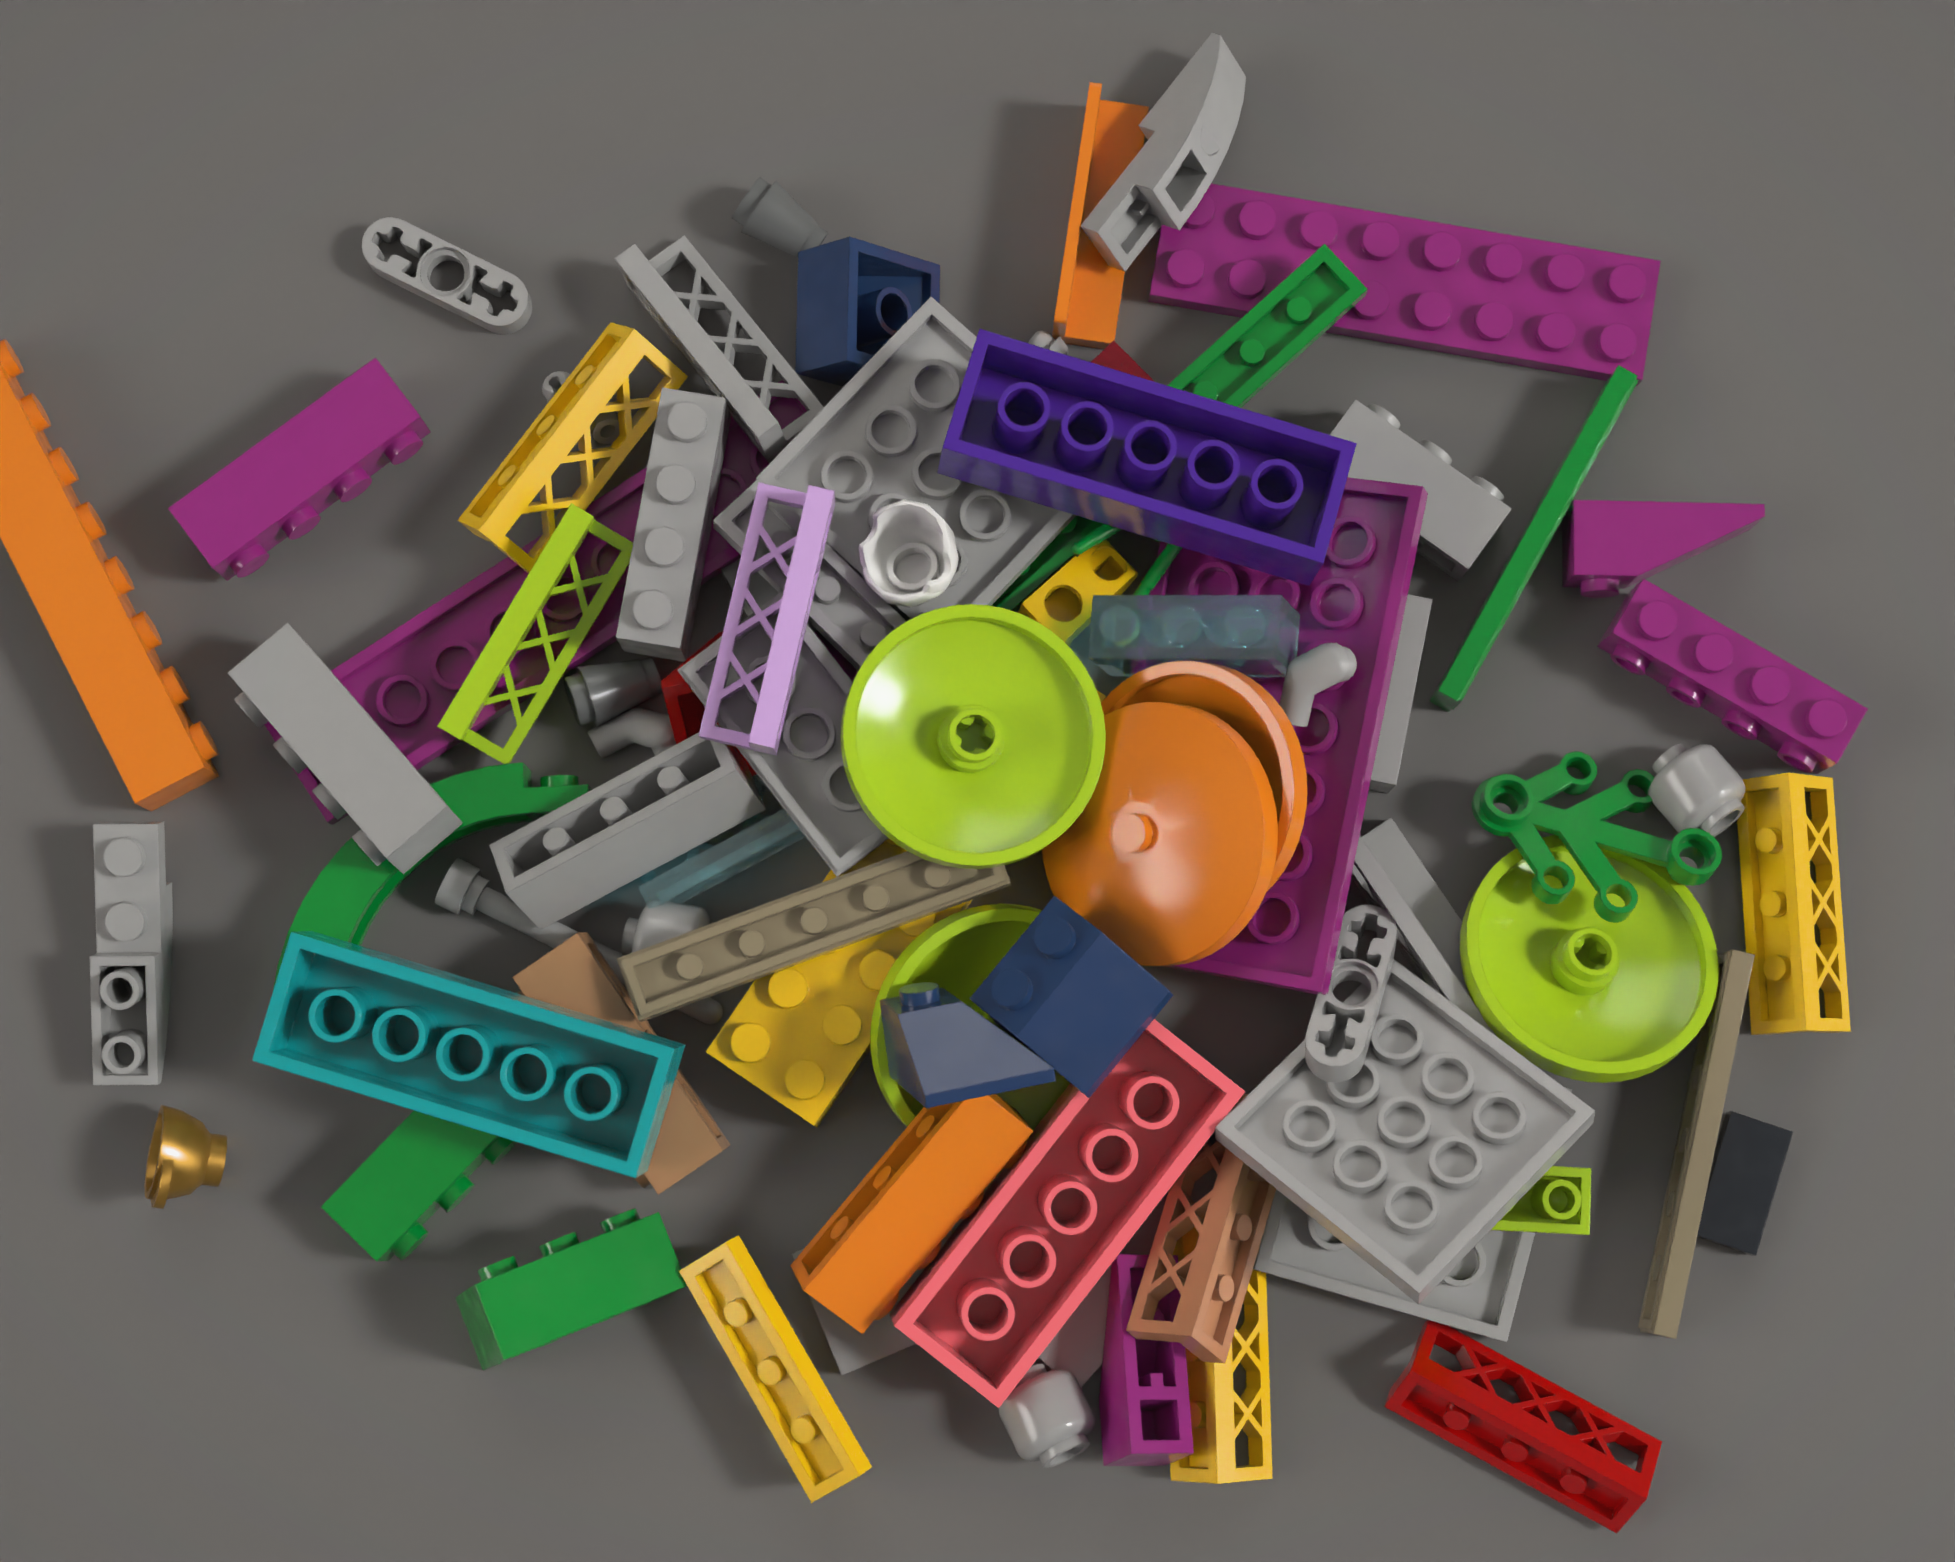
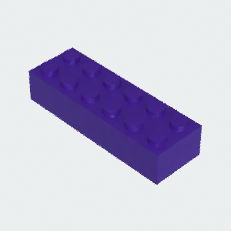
[937,329,1357,586]

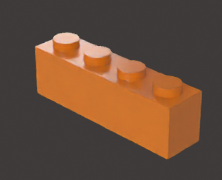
[790,1094,1034,1334]

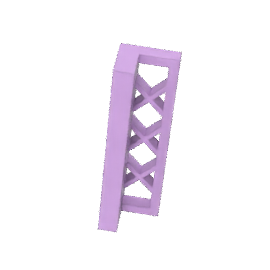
[699,482,835,756]

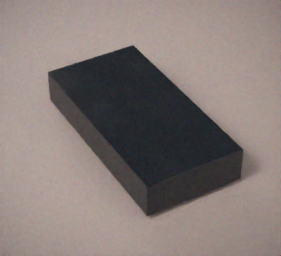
[1697,1111,1793,1256]

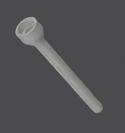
[435,858,723,1025]

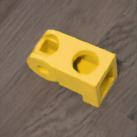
[1018,540,1138,646]

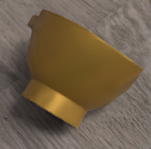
[144,1105,227,1209]

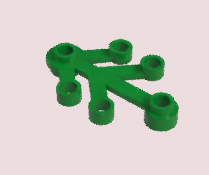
[1472,751,1722,923]

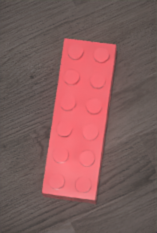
[889,1019,1245,1408]

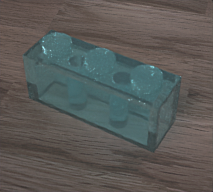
[1088,595,1300,677]

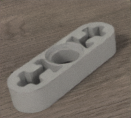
[362,217,532,335]
[1305,905,1397,1082]

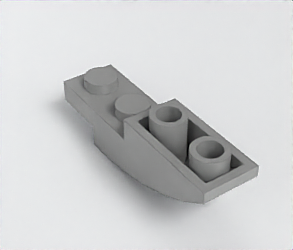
[1081,33,1246,272]
[89,821,173,1085]

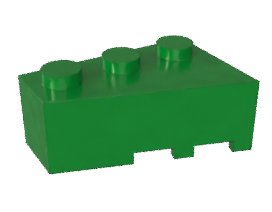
[455,1208,687,1371]

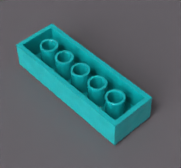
[252,931,685,1178]

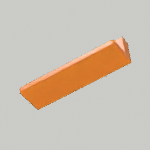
[1052,82,1149,349]

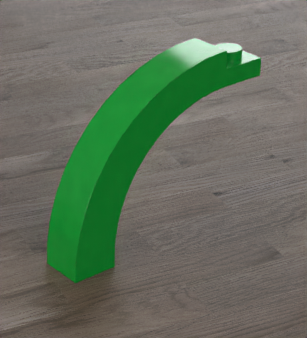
[273,762,593,990]

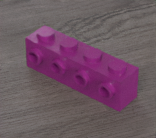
[168,357,431,581]
[1597,578,1868,774]

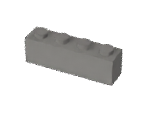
[616,387,731,661]
[228,623,463,874]
[489,724,766,930]

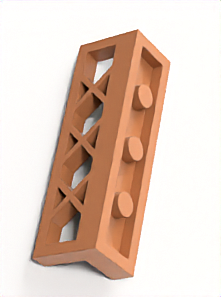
[1126,1094,1276,1364]

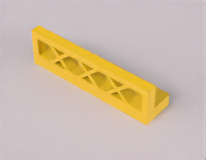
[457,322,688,573]
[1737,773,1851,1035]
[1170,1227,1273,1484]
[679,1235,872,1503]

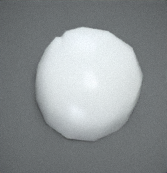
[859,499,959,607]

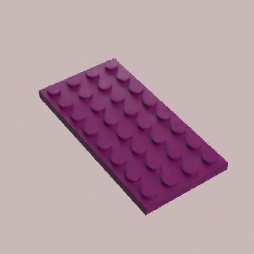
[1132,477,1428,995]

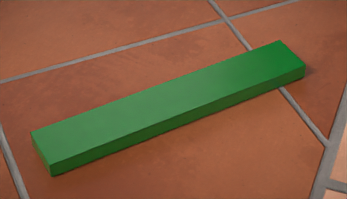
[1430,365,1639,712]

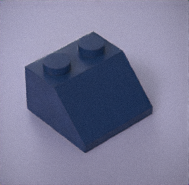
[795,236,940,386]
[969,896,1173,1098]

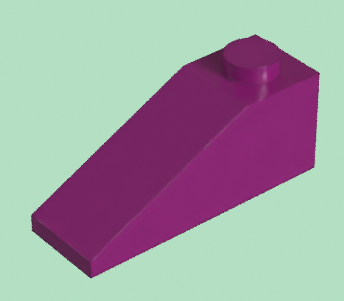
[1562,500,1765,598]
[1099,1254,1194,1466]

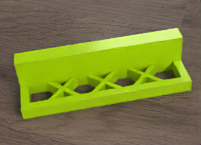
[437,503,633,764]

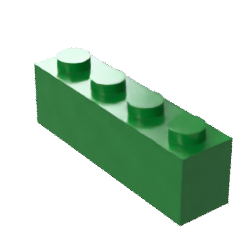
[321,1111,517,1262]

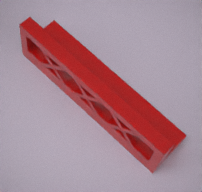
[1384,1320,1662,1533]

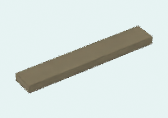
[617,851,1011,1022]
[1638,949,1755,1339]

